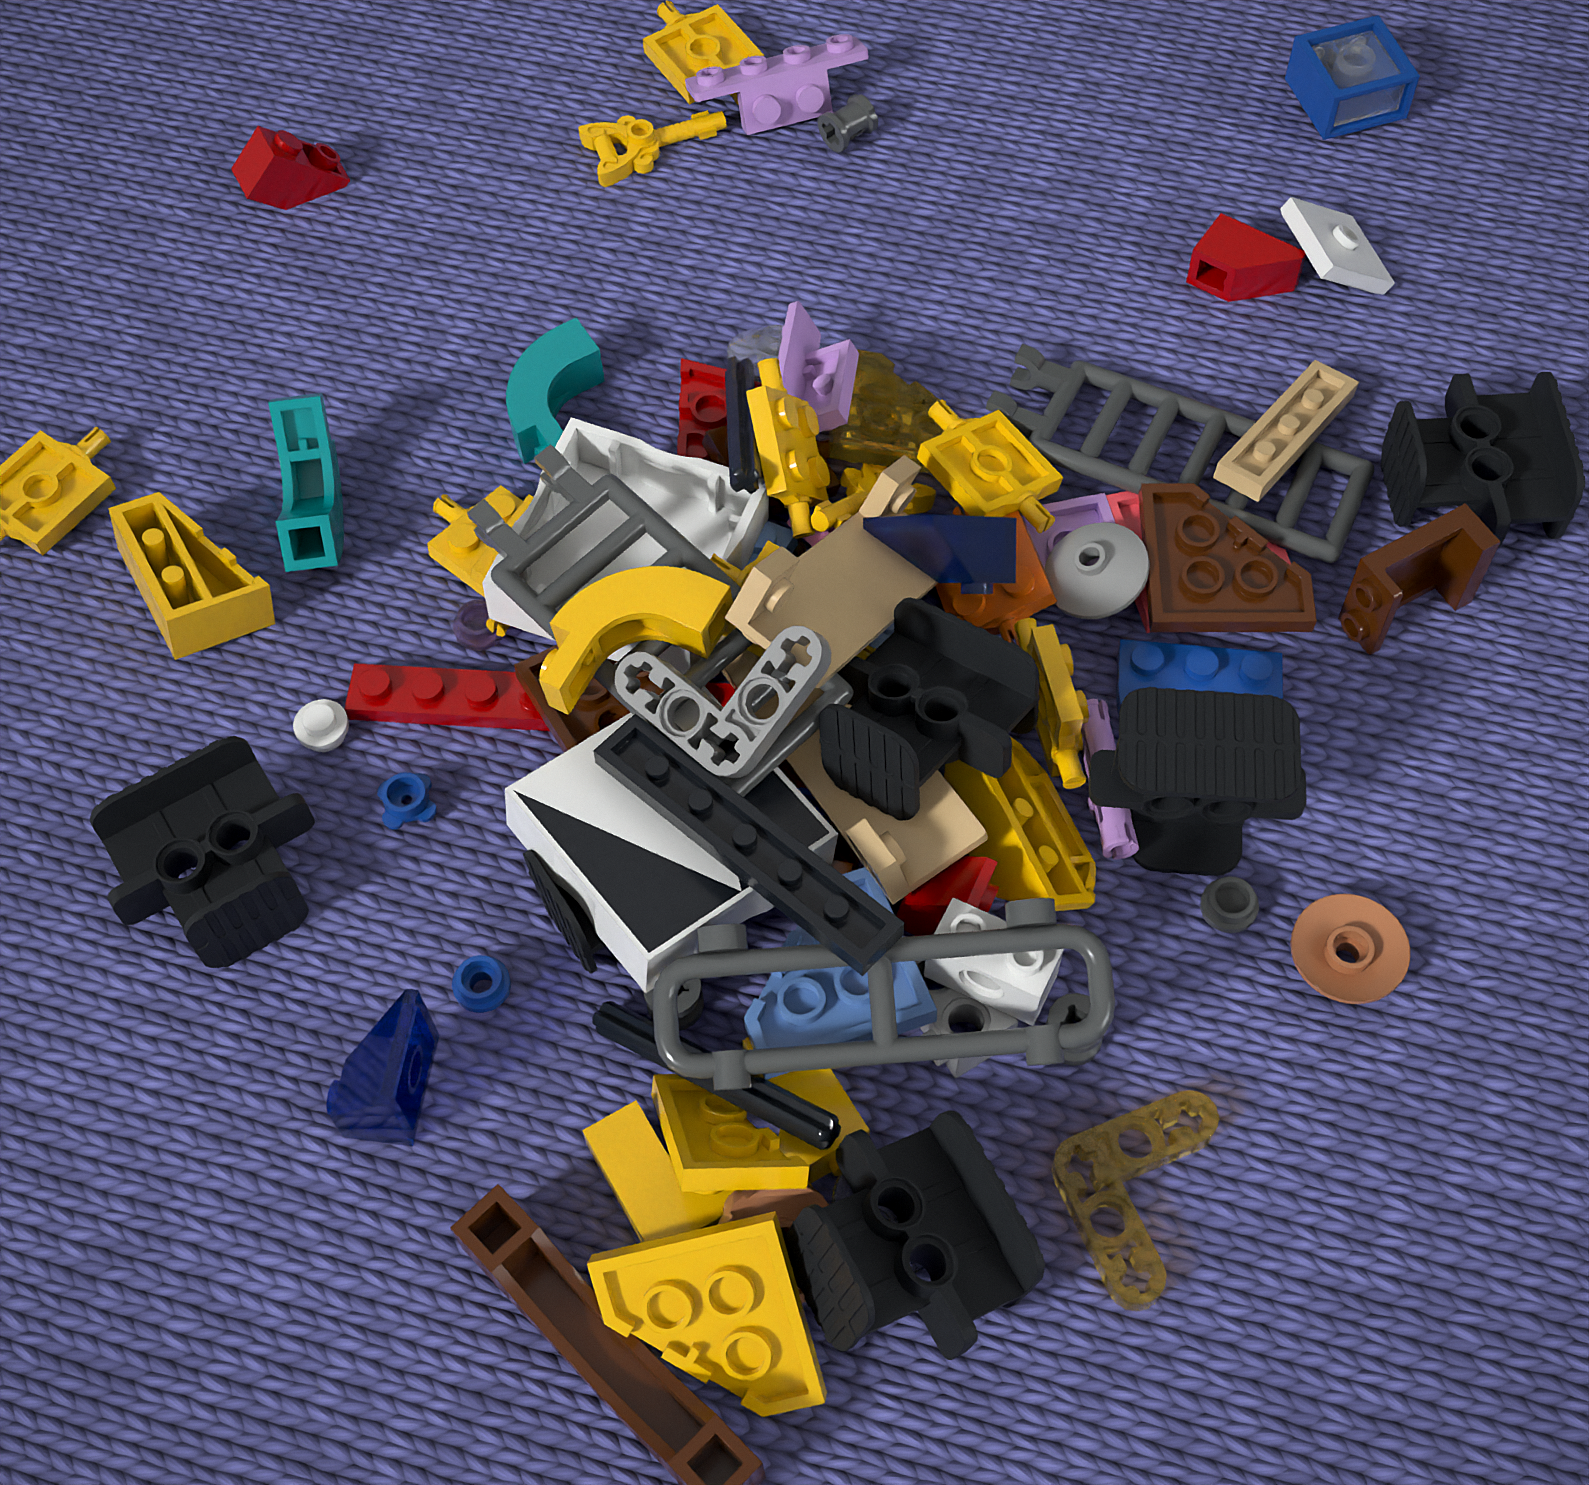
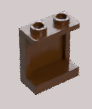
[1338,503,1501,655]

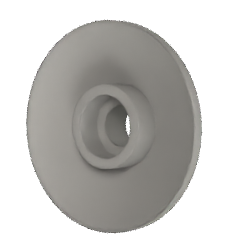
[1044,522,1150,619]

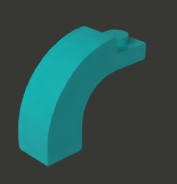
[506,317,605,464]
[268,393,344,572]

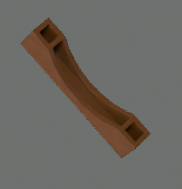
[450,1184,766,1485]

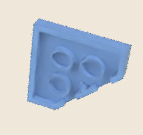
[744,867,937,1080]

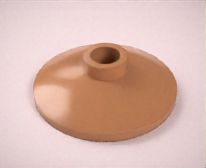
[1290,894,1410,1004]

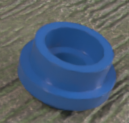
[452,955,511,1013]

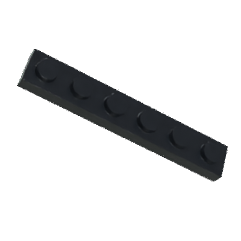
[593,714,905,976]

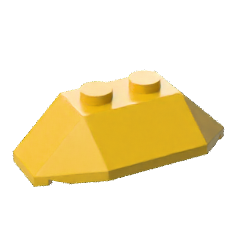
[944,737,1096,911]

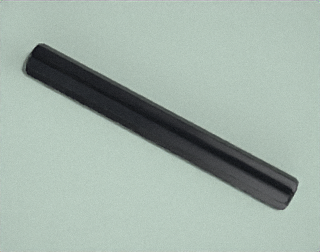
[725,356,761,494]
[592,1001,841,1150]

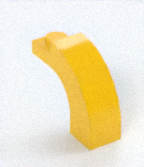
[539,566,733,715]

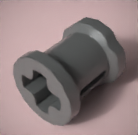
[818,94,878,153]

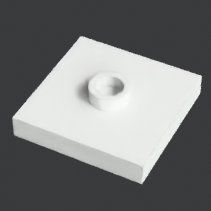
[1280,197,1395,295]

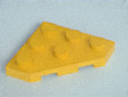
[587,1211,827,1417]

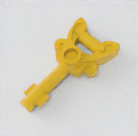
[578,110,727,187]
[811,454,936,532]

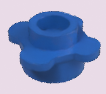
[377,772,437,830]

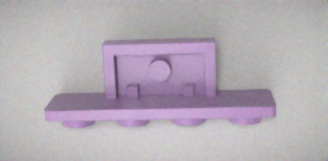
[685,34,869,135]
[777,301,859,432]

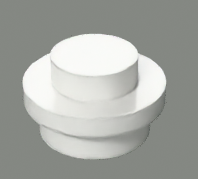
[293,699,349,752]

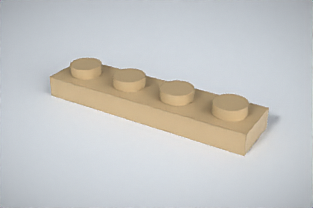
[1213,360,1359,502]

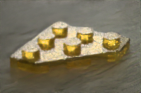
[829,349,944,473]

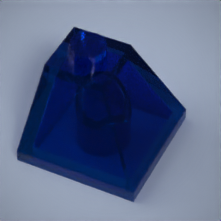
[863,514,1017,594]
[326,989,440,1147]

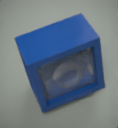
[1285,15,1420,140]

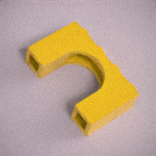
[582,1037,870,1243]

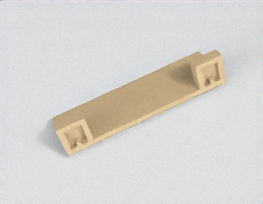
[725,455,962,688]
[716,635,988,905]

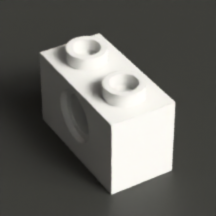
[924,898,1064,1026]

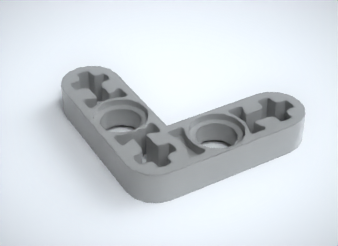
[615,626,832,779]

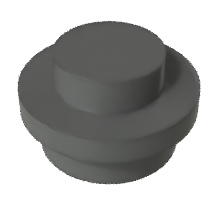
[1200,876,1259,933]

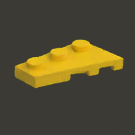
[651,1074,810,1195]

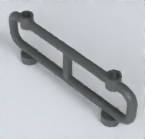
[652,898,1115,1091]

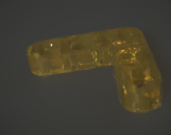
[1051,1090,1219,1312]

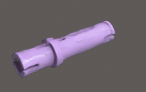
[1081,699,1139,860]

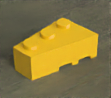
[108,492,275,660]

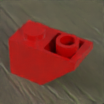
[231,126,350,210]
[1186,213,1306,302]
[896,856,1000,936]

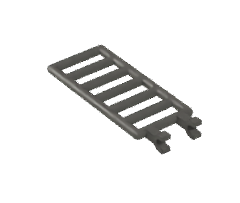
[986,344,1374,563]
[467,444,853,797]

